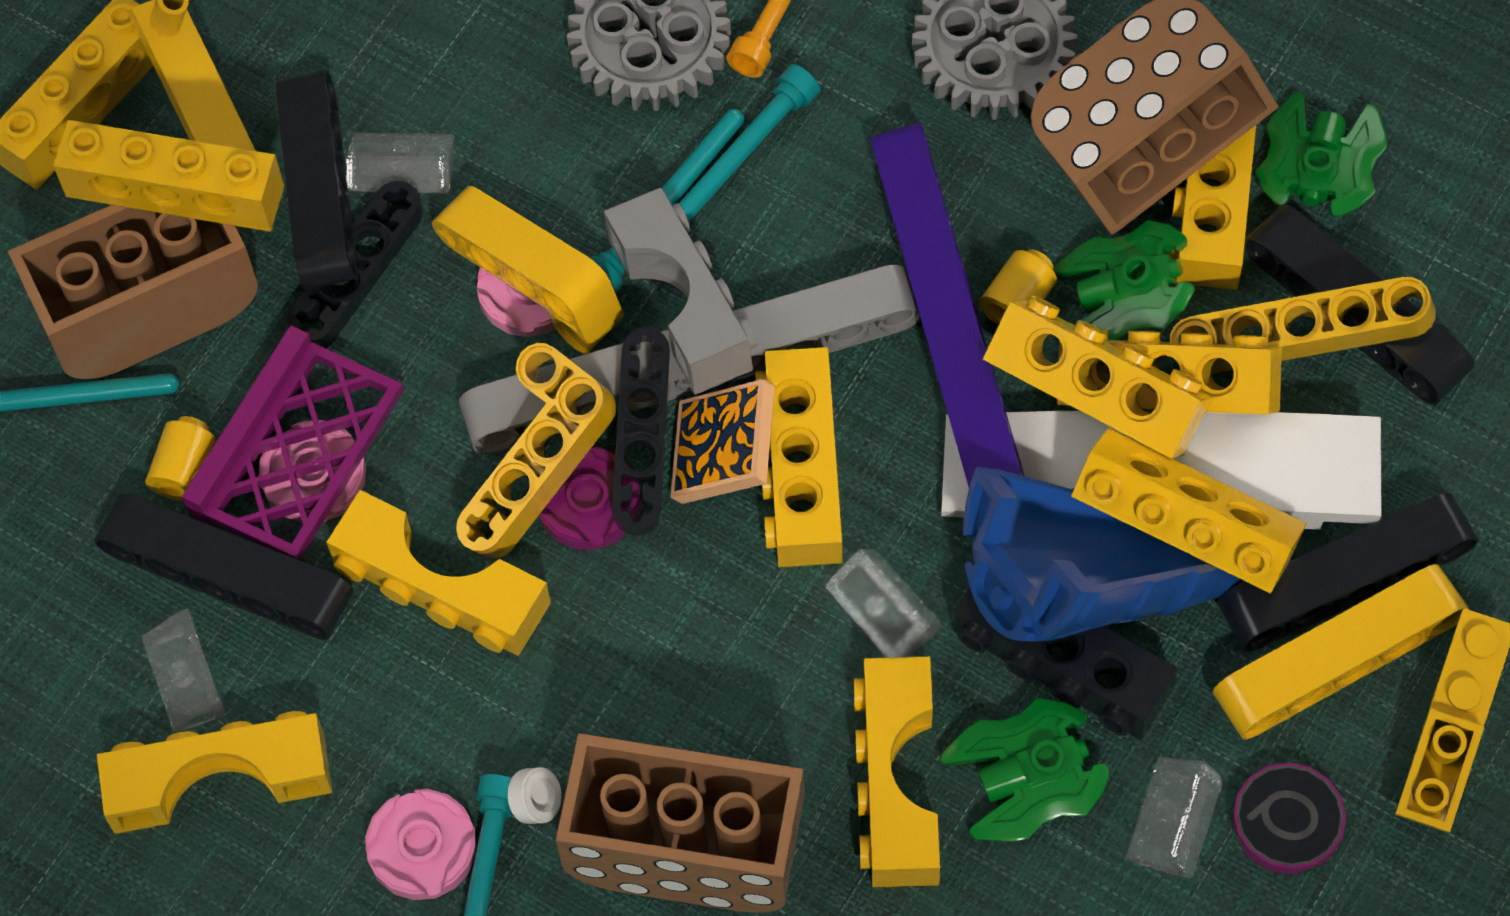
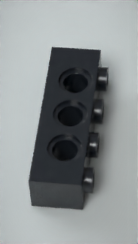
[953,587,1178,740]

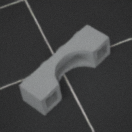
[604,187,756,395]

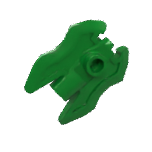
[1255,92,1387,217]
[1053,220,1195,340]
[941,698,1109,842]

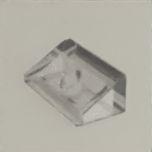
[346,133,455,193]
[825,548,943,658]
[141,608,226,734]
[1126,757,1222,878]

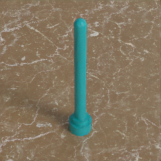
[679,64,821,222]
[589,109,744,291]
[0,373,179,412]
[464,774,512,916]

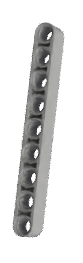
[459,265,921,453]

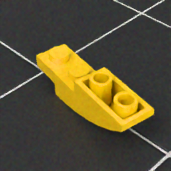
[1395,608,1510,833]

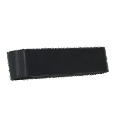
[276,70,358,291]
[1244,204,1474,405]
[94,493,353,640]
[1217,493,1479,652]

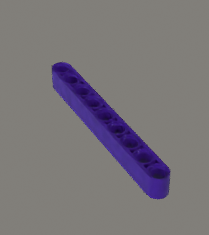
[870,121,1025,487]

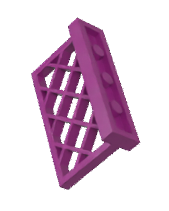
[182,325,404,560]

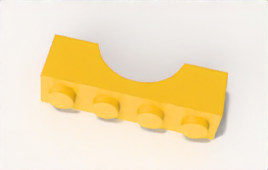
[326,490,551,656]
[853,656,940,887]
[97,711,333,834]

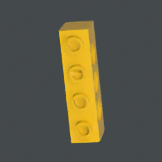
[0,0,153,190]
[53,120,285,232]
[1168,125,1256,290]
[983,296,1213,459]
[1057,329,1282,415]
[755,347,843,567]
[1071,428,1307,594]

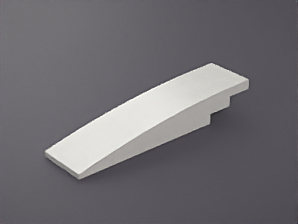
[941,410,1381,530]

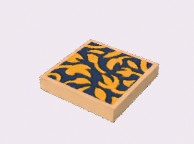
[670,379,775,504]

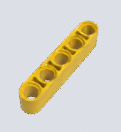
[1170,277,1436,374]
[1212,564,1469,740]

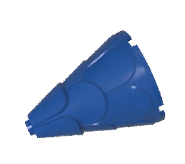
[963,467,1244,642]

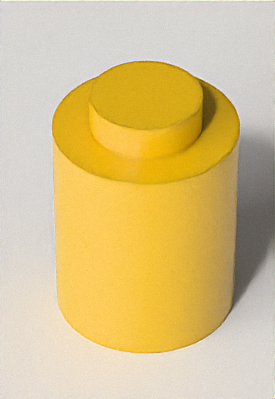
[979,249,1057,325]
[145,416,216,502]

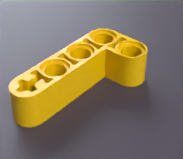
[432,186,624,354]
[456,343,616,558]

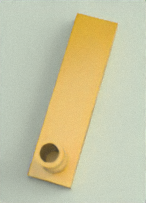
[129,0,256,151]

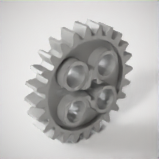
[567,0,731,111]
[912,0,1077,120]

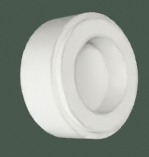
[508,767,561,824]

